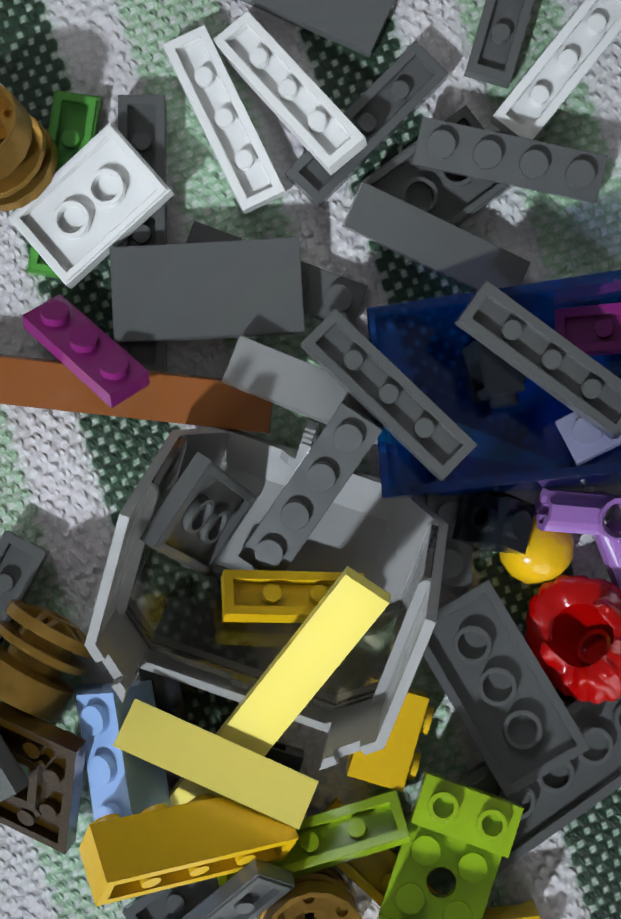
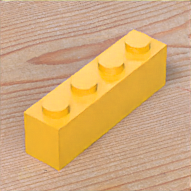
[79,794,299,907]

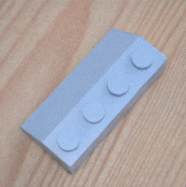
[73,680,171,821]

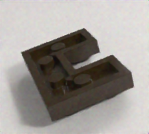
[0,701,87,854]

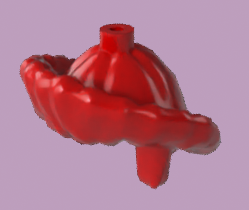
[525,575,621,704]

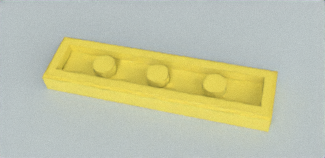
[113,698,319,829]

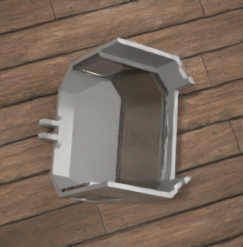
[84,420,448,770]

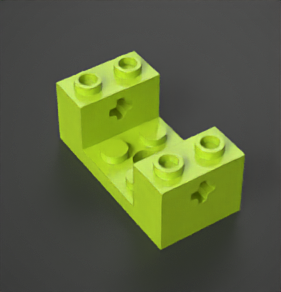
[377,770,524,919]

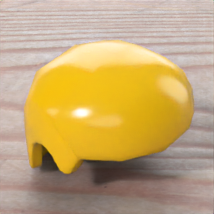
[499,515,574,584]

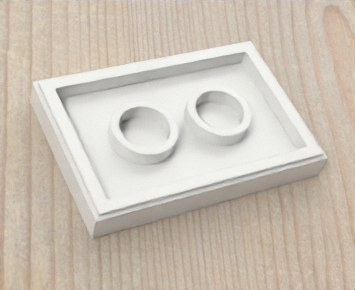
[8,122,174,289]

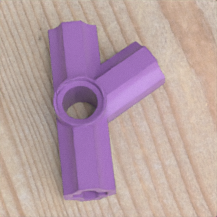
[534,488,621,588]

